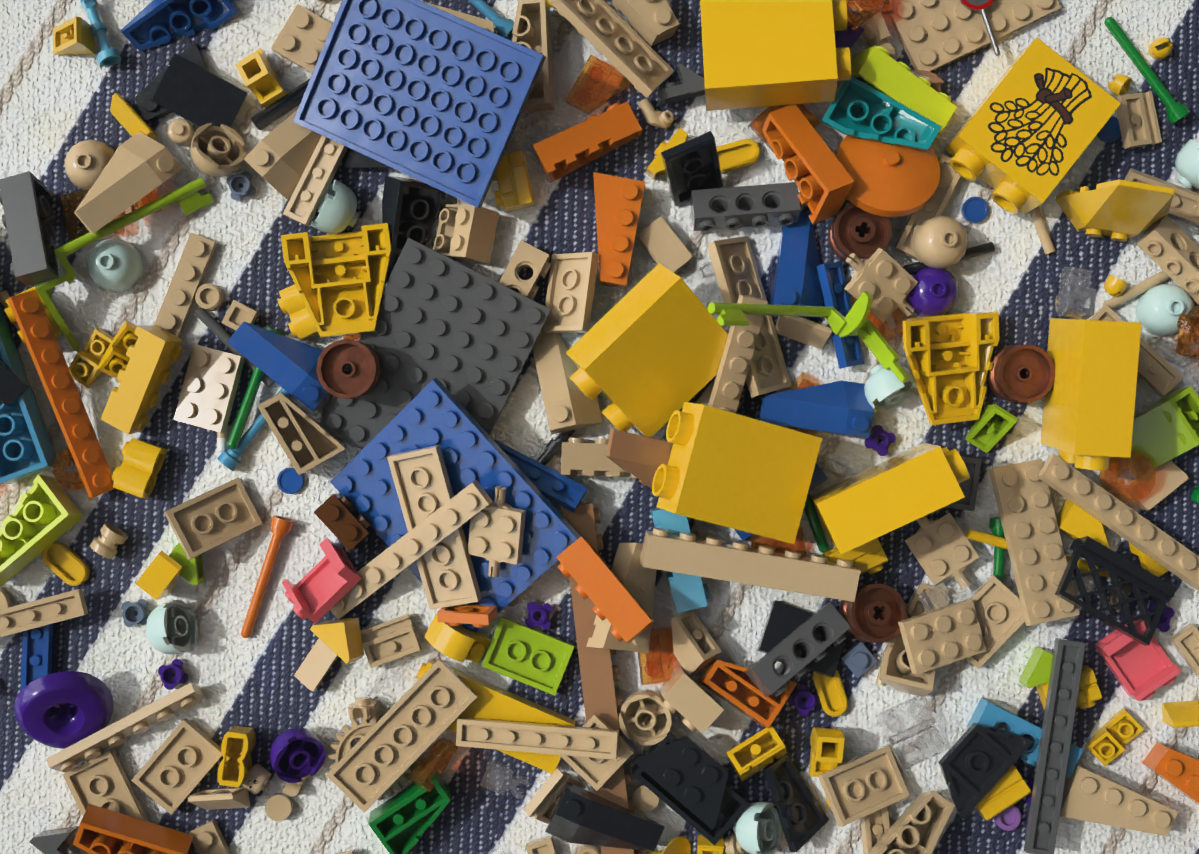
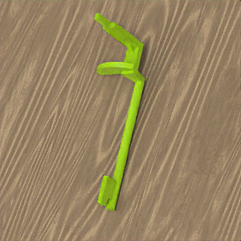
[34,177,214,351]
[708,291,909,382]

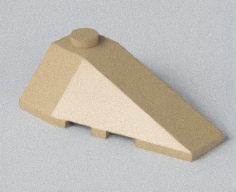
[244,110,322,201]
[74,132,183,234]
[532,331,603,435]
[879,583,946,697]

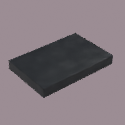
[151,53,248,128]
[661,131,723,206]
[757,600,847,678]

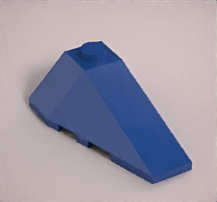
[121,0,239,51]
[770,211,824,320]
[227,321,328,411]
[759,380,873,438]

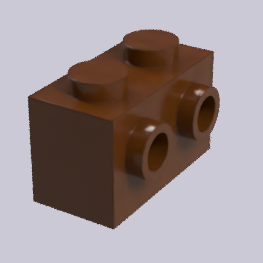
[314,493,374,551]

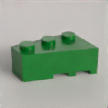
[368,768,451,854]

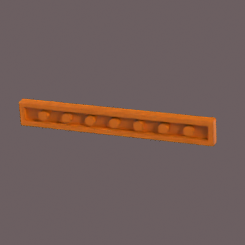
[8,289,116,498]

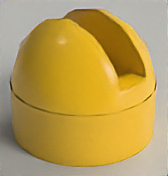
[1149,37,1173,60]
[1108,74,1132,96]
[1104,274,1129,297]

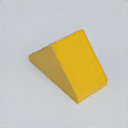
[53,16,95,55]
[135,551,183,600]
[310,617,364,664]

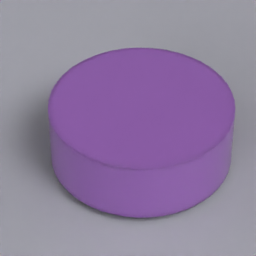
[993,805,1021,831]

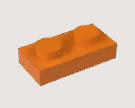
[437,604,497,628]

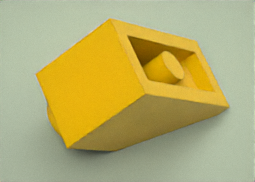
[1056,500,1110,549]

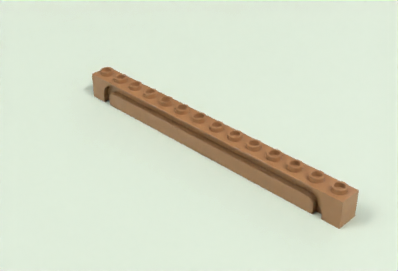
[561,503,639,854]

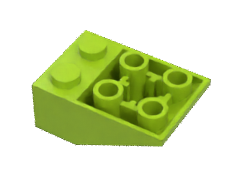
[1131,386,1199,474]

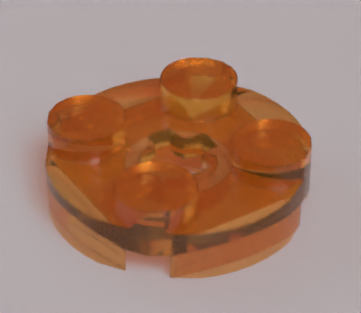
[1176,306,1199,360]
[1099,451,1156,503]

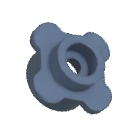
[227,171,256,201]
[121,599,149,627]

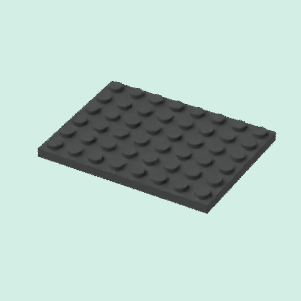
[319,238,552,449]

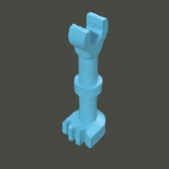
[80,0,121,68]

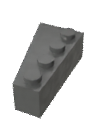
[0,171,59,286]

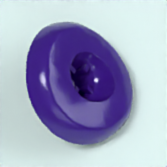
[14,671,113,749]

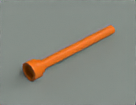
[241,515,294,638]

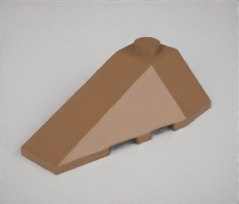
[606,429,673,489]

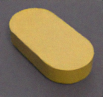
[716,139,760,174]
[42,542,90,586]
[812,670,848,717]

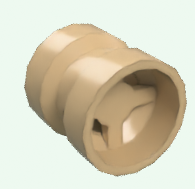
[90,523,128,559]

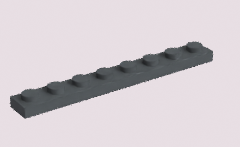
[1024,638,1086,854]

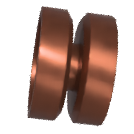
[828,203,892,263]
[316,339,382,399]
[986,345,1055,402]
[838,583,907,643]

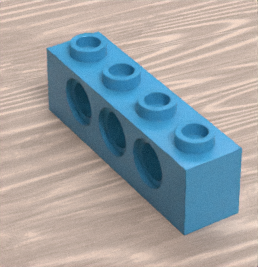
[967,698,1084,779]

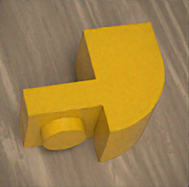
[424,614,491,663]
[808,727,845,777]

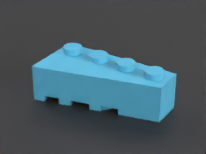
[650,508,711,614]

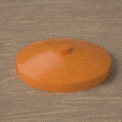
[836,135,940,217]

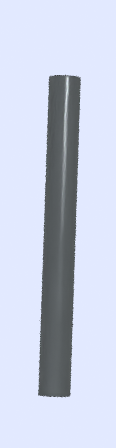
[194,307,275,388]

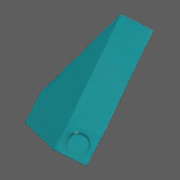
[821,76,942,151]

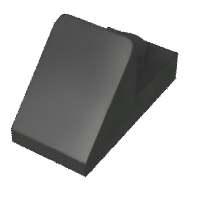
[657,64,705,106]
[29,826,82,854]

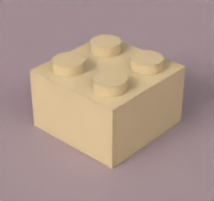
[659,667,724,734]

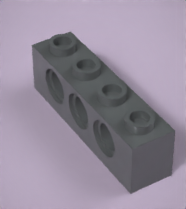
[691,182,801,232]
[745,602,851,697]

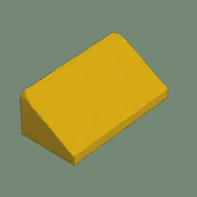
[110,93,159,140]
[1162,700,1199,728]

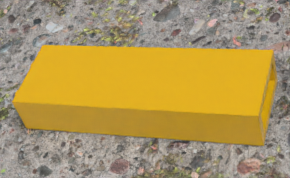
[416,658,575,774]

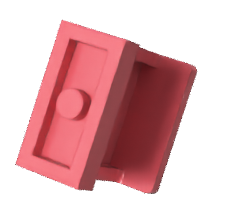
[282,538,362,624]
[1094,615,1182,701]

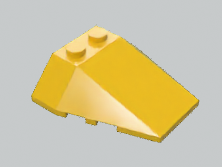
[1055,179,1175,242]
[281,223,391,338]
[903,312,999,425]

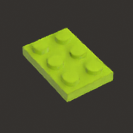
[482,616,575,696]

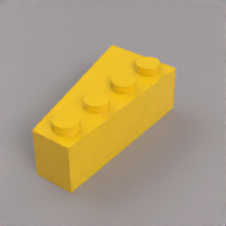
[101,325,184,434]

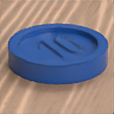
[1097,116,1121,143]
[961,197,988,223]
[277,468,304,494]

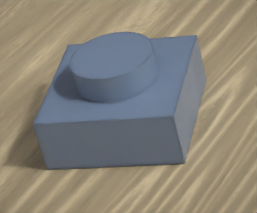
[840,641,878,678]

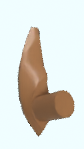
[910,70,944,92]

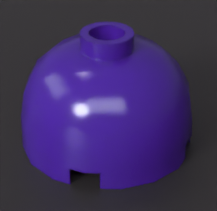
[905,267,959,317]
[270,727,326,783]

